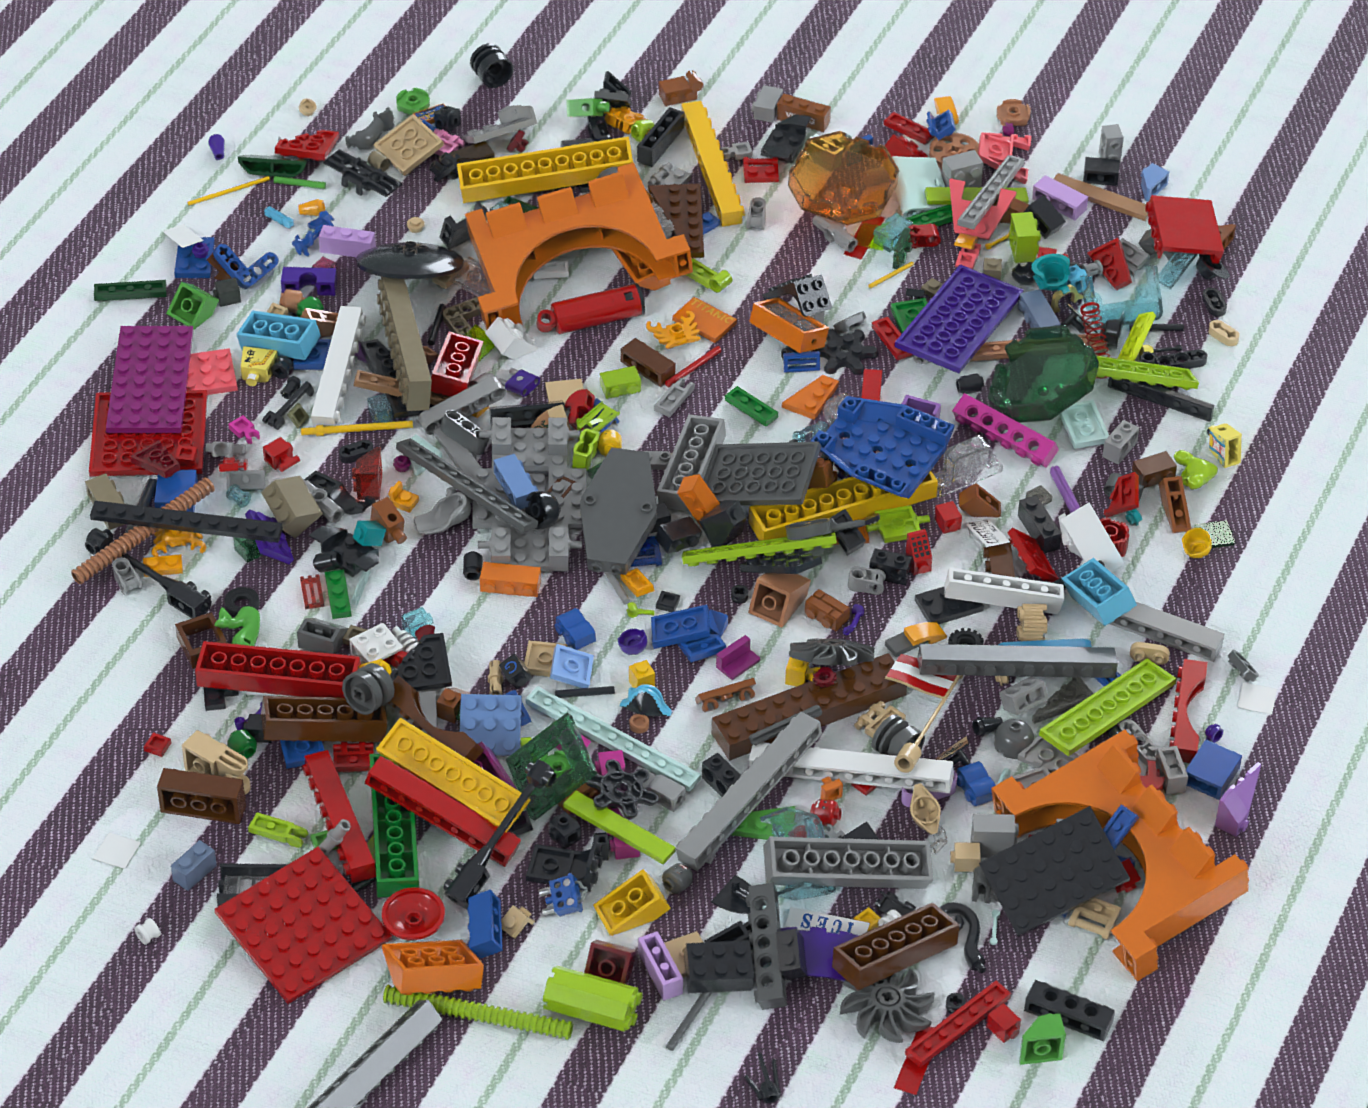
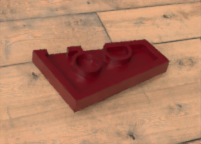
[130,440,181,478]

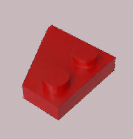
[1104,472,1139,517]

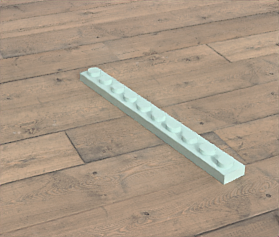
[526,686,701,792]

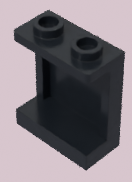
[439,201,488,250]

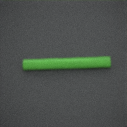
[274,176,326,189]

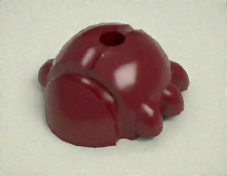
[812,667,837,688]

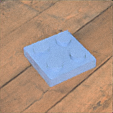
[550,644,594,688]

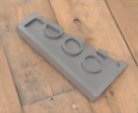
[1017,736,1079,773]

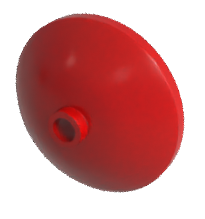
[382,887,445,940]

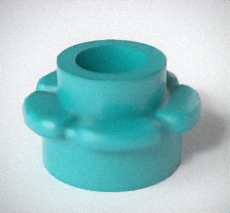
[1125,508,1142,526]

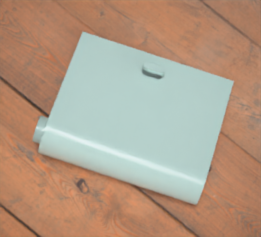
[886,156,945,218]

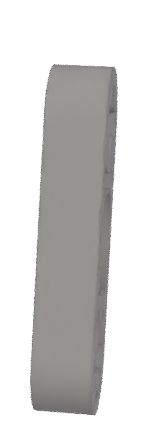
[1119,719,1157,766]

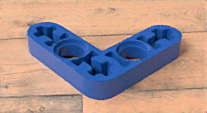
[213,244,279,289]

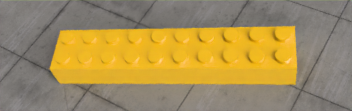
[457,136,633,203]
[748,465,938,541]

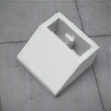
[485,317,538,359]

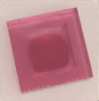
[312,256,337,269]

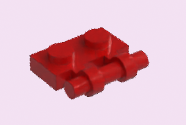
[333,742,374,772]

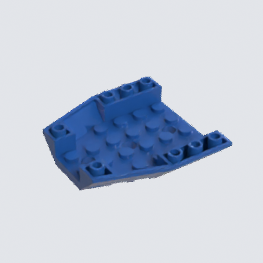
[810,396,955,499]

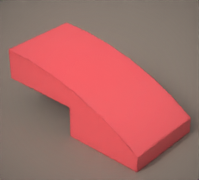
[955,243,981,269]

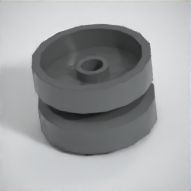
[342,663,395,715]

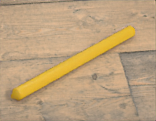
[868,262,914,288]

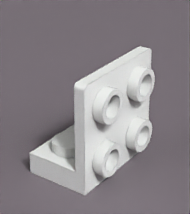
[349,623,403,665]

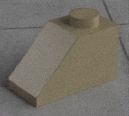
[983,258,1002,280]

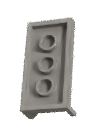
[462,105,537,143]

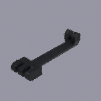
[262,381,314,430]

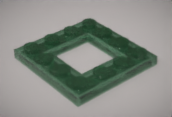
[505,712,598,821]

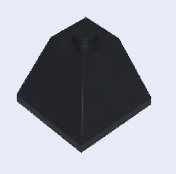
[699,500,746,547]

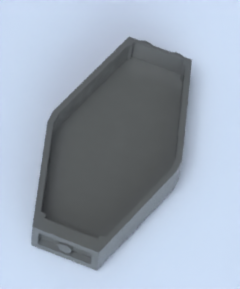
[580,447,657,575]

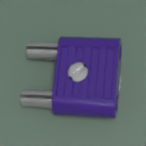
[499,368,540,397]

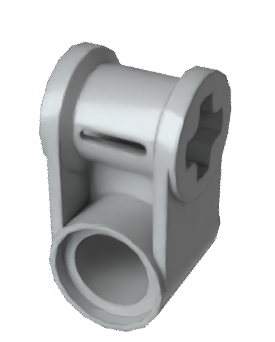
[746,197,766,230]
[112,558,142,595]
[848,566,886,595]

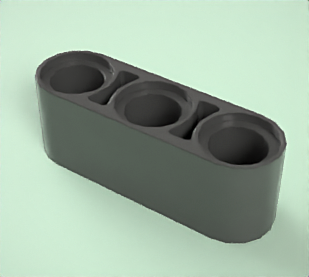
[440,410,490,455]

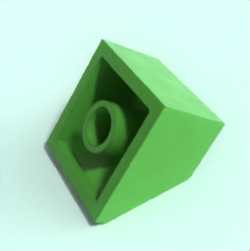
[166,282,219,329]
[1019,1014,1066,1065]

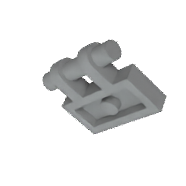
[648,163,691,185]

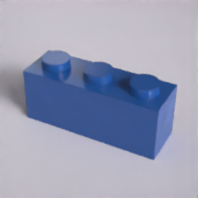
[467,890,502,959]

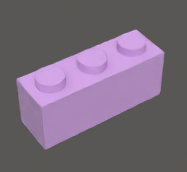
[1032,175,1088,220]
[319,225,376,257]
[638,931,683,1001]

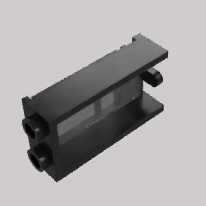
[216,863,288,906]

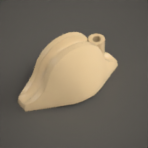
[910,783,941,835]

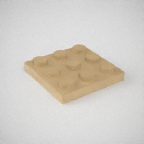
[373,114,444,176]

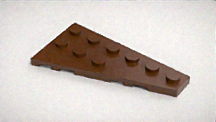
[648,184,704,258]

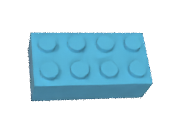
[236,310,321,360]
[1062,558,1137,626]

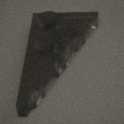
[1032,677,1093,724]

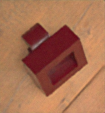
[506,130,529,153]

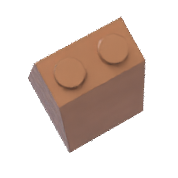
[748,573,811,628]

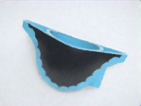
[620,684,672,716]

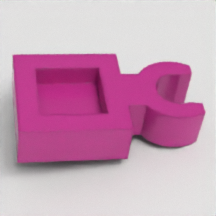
[228,415,260,444]

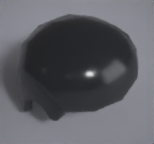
[1012,262,1035,285]

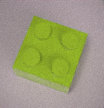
[1009,212,1041,263]

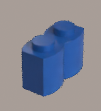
[555,608,596,650]
[957,761,996,806]

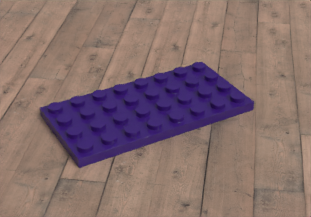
[895,264,1024,374]

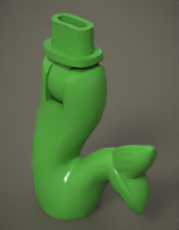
[215,606,260,646]

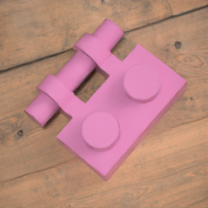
[434,129,465,156]

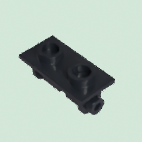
[875,891,916,916]

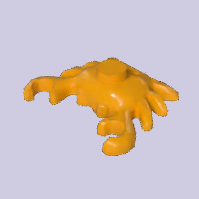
[646,311,701,349]
[151,528,207,557]

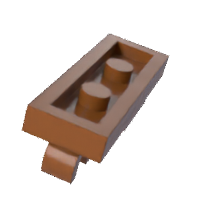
[695,678,756,712]

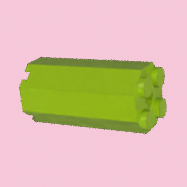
[543,965,642,1031]

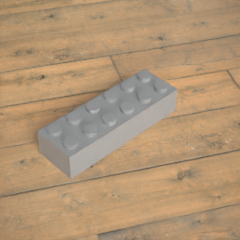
[657,414,726,511]

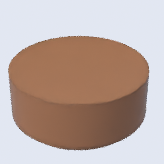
[629,714,649,733]

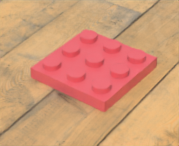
[187,348,238,395]

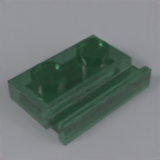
[892,227,913,269]

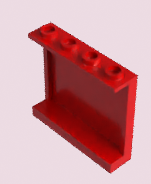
[1145,195,1224,263]

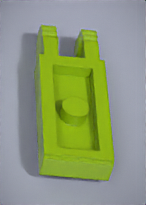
[248,812,309,848]

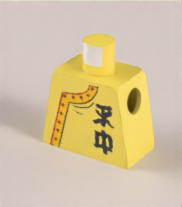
[241,346,278,386]

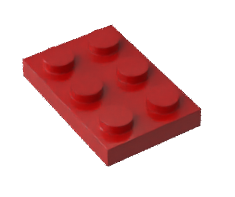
[1007,527,1059,582]

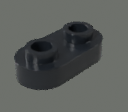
[1202,287,1227,317]

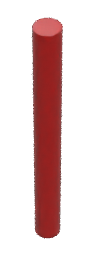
[665,346,722,387]

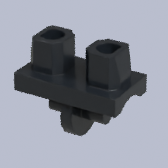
[429,152,460,182]

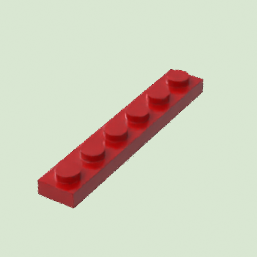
[905,981,1011,1067]

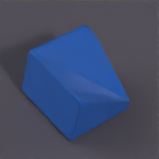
[709,609,728,637]

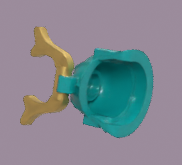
[1032,254,1084,313]

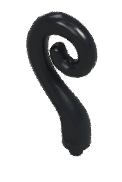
[939,902,986,974]

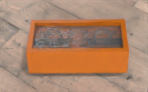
[749,297,829,353]

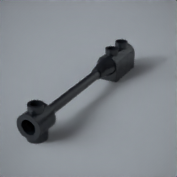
[85,528,212,618]
[443,760,557,910]

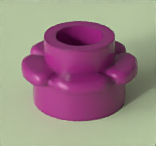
[1002,122,1014,137]
[393,455,411,472]

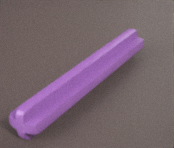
[1050,465,1080,513]

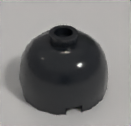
[525,491,561,530]

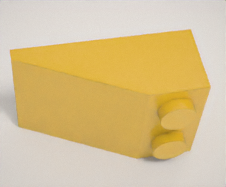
[593,869,671,936]

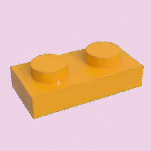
[143,554,183,577]

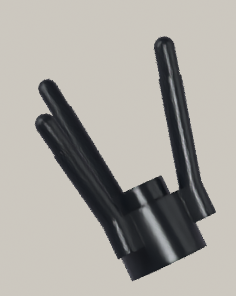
[744,1052,781,1104]

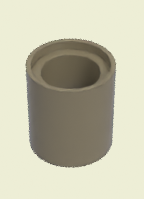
[367,150,391,171]

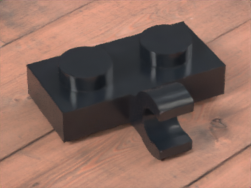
[203,687,239,711]

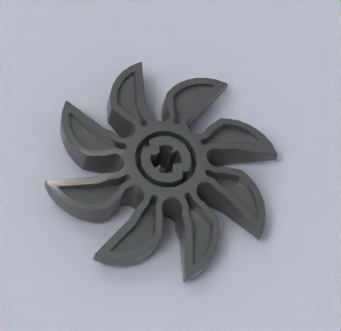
[789,638,875,666]
[840,968,935,1043]

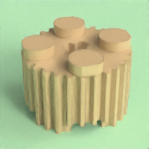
[1016,604,1047,641]

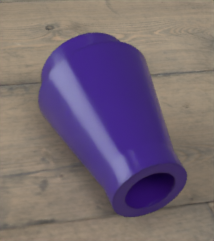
[208,134,225,160]

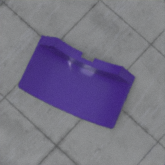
[770,927,858,982]

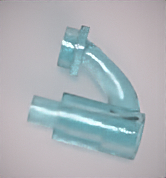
[792,421,828,442]

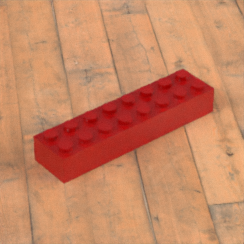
[195,641,361,698]

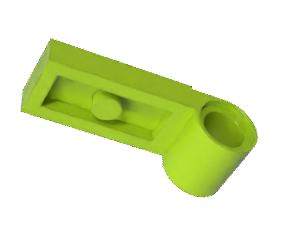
[686,258,733,293]

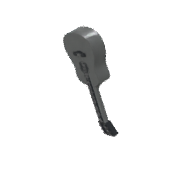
[785,513,880,540]

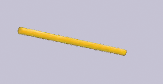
[187,176,270,206]

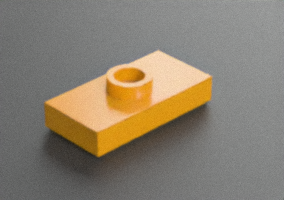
[620,568,654,597]

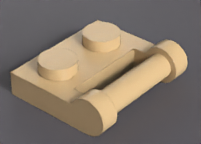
[1068,898,1121,940]

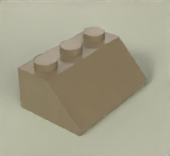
[261,476,323,538]

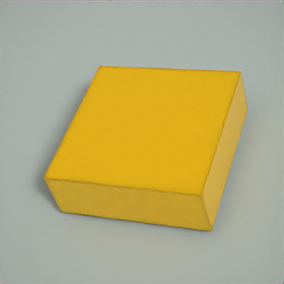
[853,907,881,932]

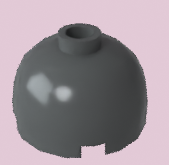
[994,719,1034,759]

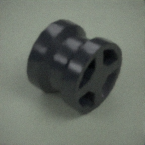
[271,356,293,379]

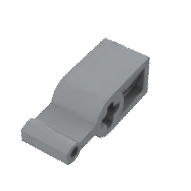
[642,768,686,812]

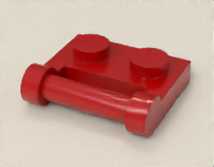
[743,157,779,183]

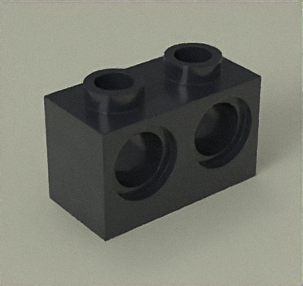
[829,509,866,556]
[869,548,912,586]
[702,753,741,797]

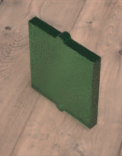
[1194,520,1235,548]

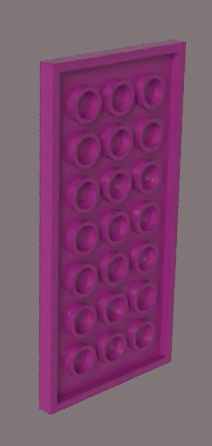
[106,326,194,433]

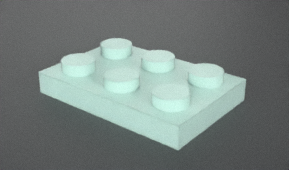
[1058,400,1109,449]

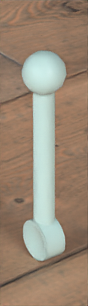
[989,910,1000,945]

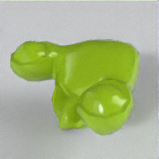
[1174,450,1218,490]

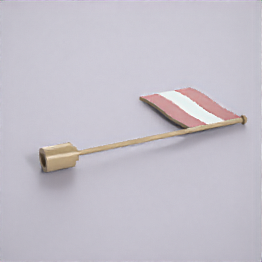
[885,654,963,773]

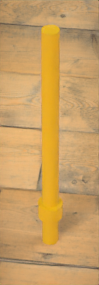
[301,420,413,436]

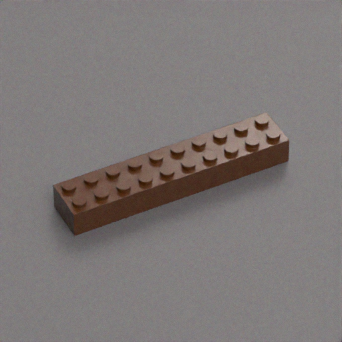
[711,653,907,761]

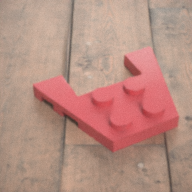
[978,132,1031,184]
[949,178,1017,240]

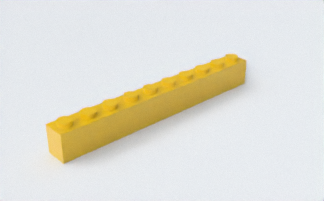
[682,101,745,227]

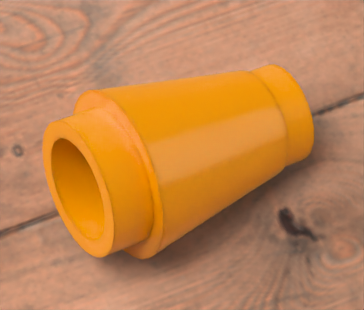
[298,199,325,216]

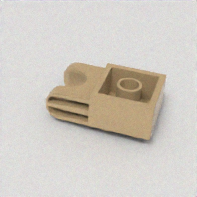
[182,730,251,795]

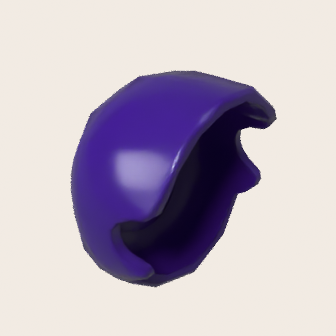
[618,629,647,655]

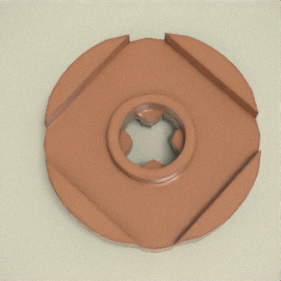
[996,99,1031,126]

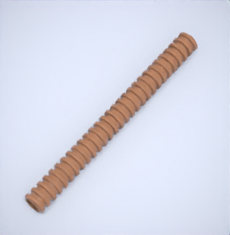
[71,477,215,585]

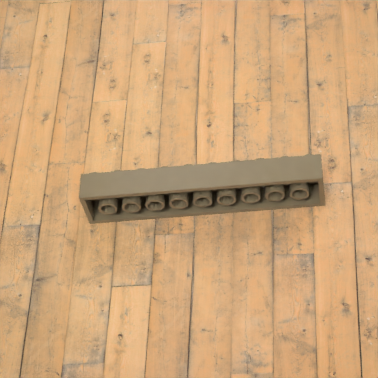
[377,276,432,411]

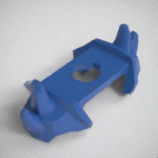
[292,211,334,257]

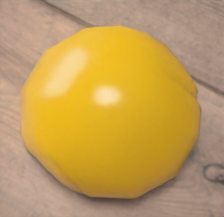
[1182,528,1212,559]

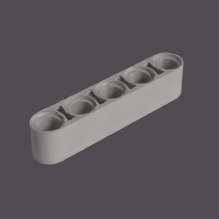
[418,376,506,435]

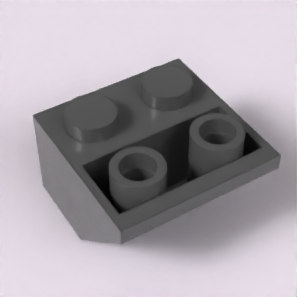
[297,618,348,654]

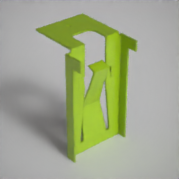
[576,401,620,440]

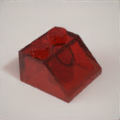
[352,447,383,500]

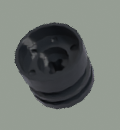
[470,43,514,88]

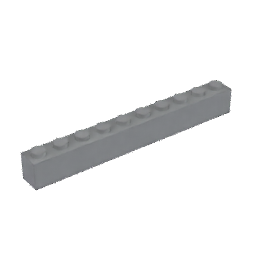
[676,711,822,871]

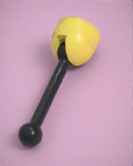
[1139,345,1182,356]

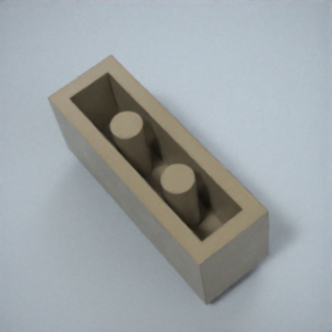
[85,474,127,530]

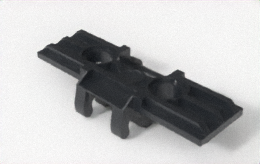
[323,149,402,197]

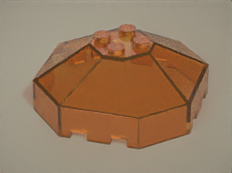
[788,131,899,225]

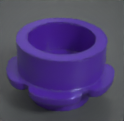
[192,242,209,258]
[1205,724,1224,743]

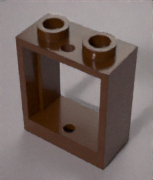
[175,612,227,669]

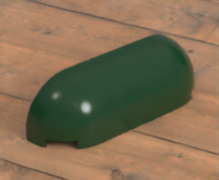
[238,155,307,177]

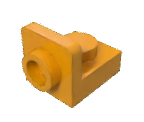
[388,481,419,513]

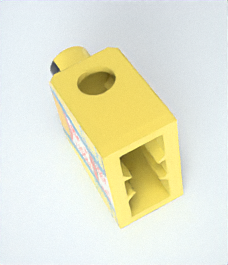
[1207,423,1242,468]

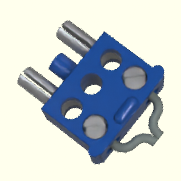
[538,873,588,917]

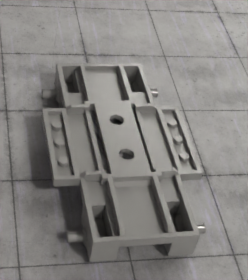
[473,417,586,571]

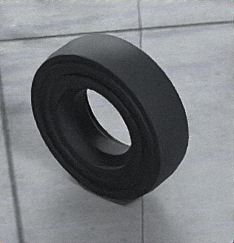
[224,587,260,618]

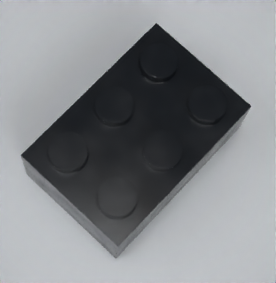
[684,941,754,993]

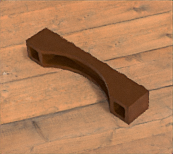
[388,675,484,763]

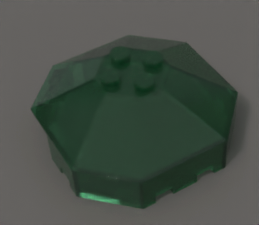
[988,325,1099,423]

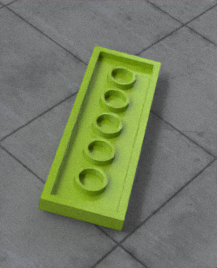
[1084,354,1199,390]

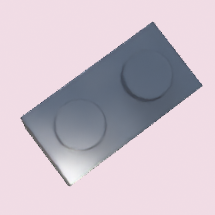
[171,840,217,891]

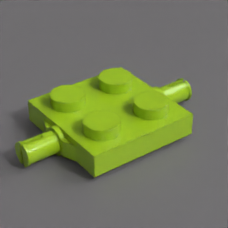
[866,505,930,543]

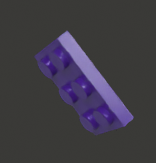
[245,509,294,564]

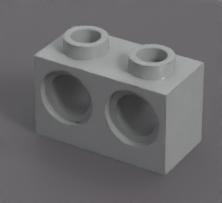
[1099,124,1124,162]
[1102,420,1139,465]
[999,676,1049,715]
[1155,746,1188,795]

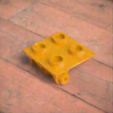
[604,106,648,134]

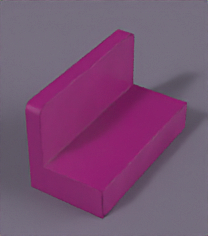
[716,635,760,680]

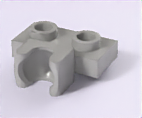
[205,441,246,458]

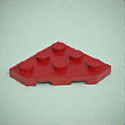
[275,130,339,161]

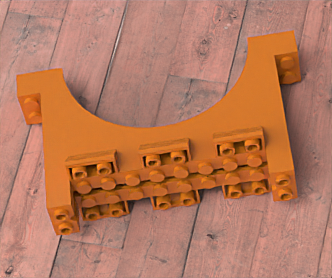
[465,163,693,331]
[992,730,1249,981]

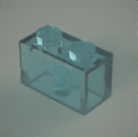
[873,213,913,253]

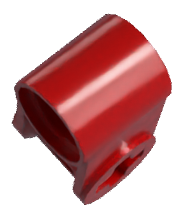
[906,223,941,248]

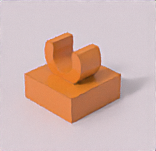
[821,776,843,800]

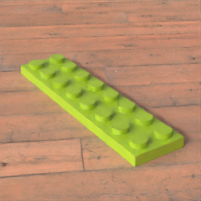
[682,532,837,567]
[1039,658,1177,757]

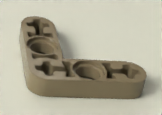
[443,295,483,339]

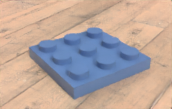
[460,694,522,756]

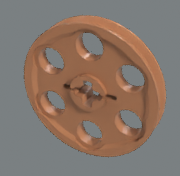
[929,133,979,169]

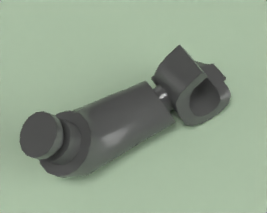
[345,107,394,150]

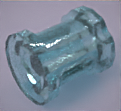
[226,484,251,508]

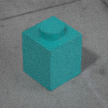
[353,520,386,546]

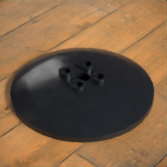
[356,241,464,279]

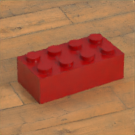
[431,331,484,397]

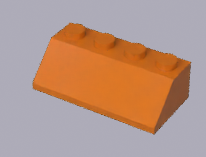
[612,249,671,291]

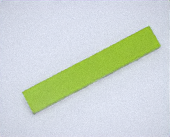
[925,187,1029,205]
[564,791,676,865]

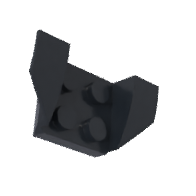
[761,115,811,164]
[309,526,379,577]

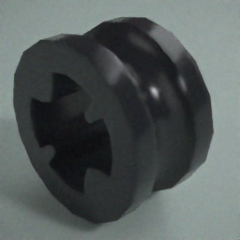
[731,585,748,604]
[945,993,965,1014]

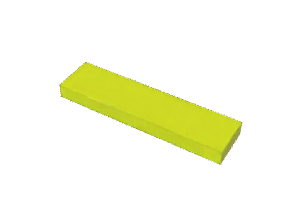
[1117,311,1156,361]

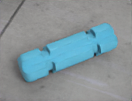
[264,206,294,229]

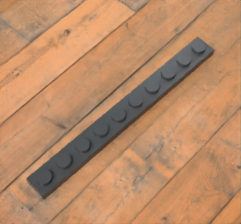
[396,438,538,533]

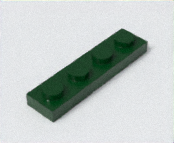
[94,280,167,301]

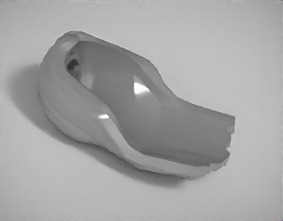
[414,492,471,535]

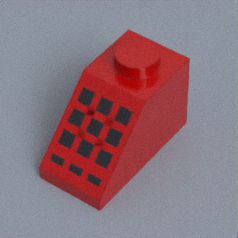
[905,529,932,575]

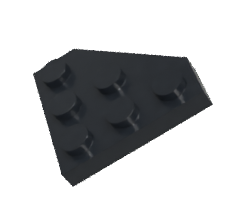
[390,633,452,691]

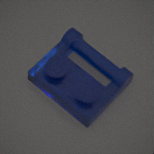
[631,536,662,567]

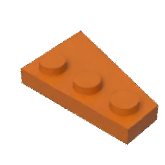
[782,375,839,420]

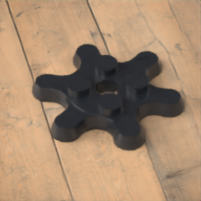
[811,329,879,375]
[585,759,659,820]

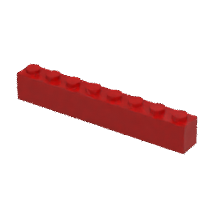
[302,750,376,883]
[364,756,522,867]

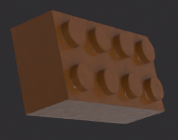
[157,768,246,824]

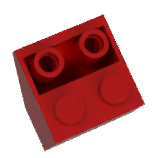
[881,134,928,158]

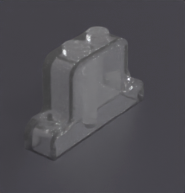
[934,435,1003,498]

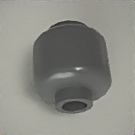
[662,863,693,894]

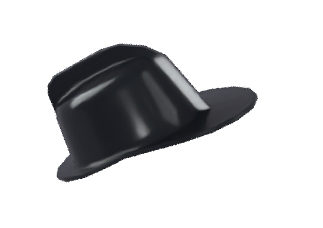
[1196,254,1230,280]
[1100,311,1125,349]

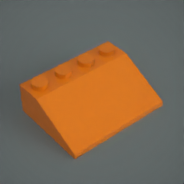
[382,940,484,995]

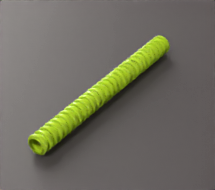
[383,984,573,1040]

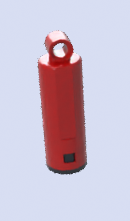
[536,283,645,334]

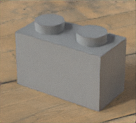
[752,85,783,123]

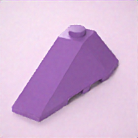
[1215,762,1261,837]

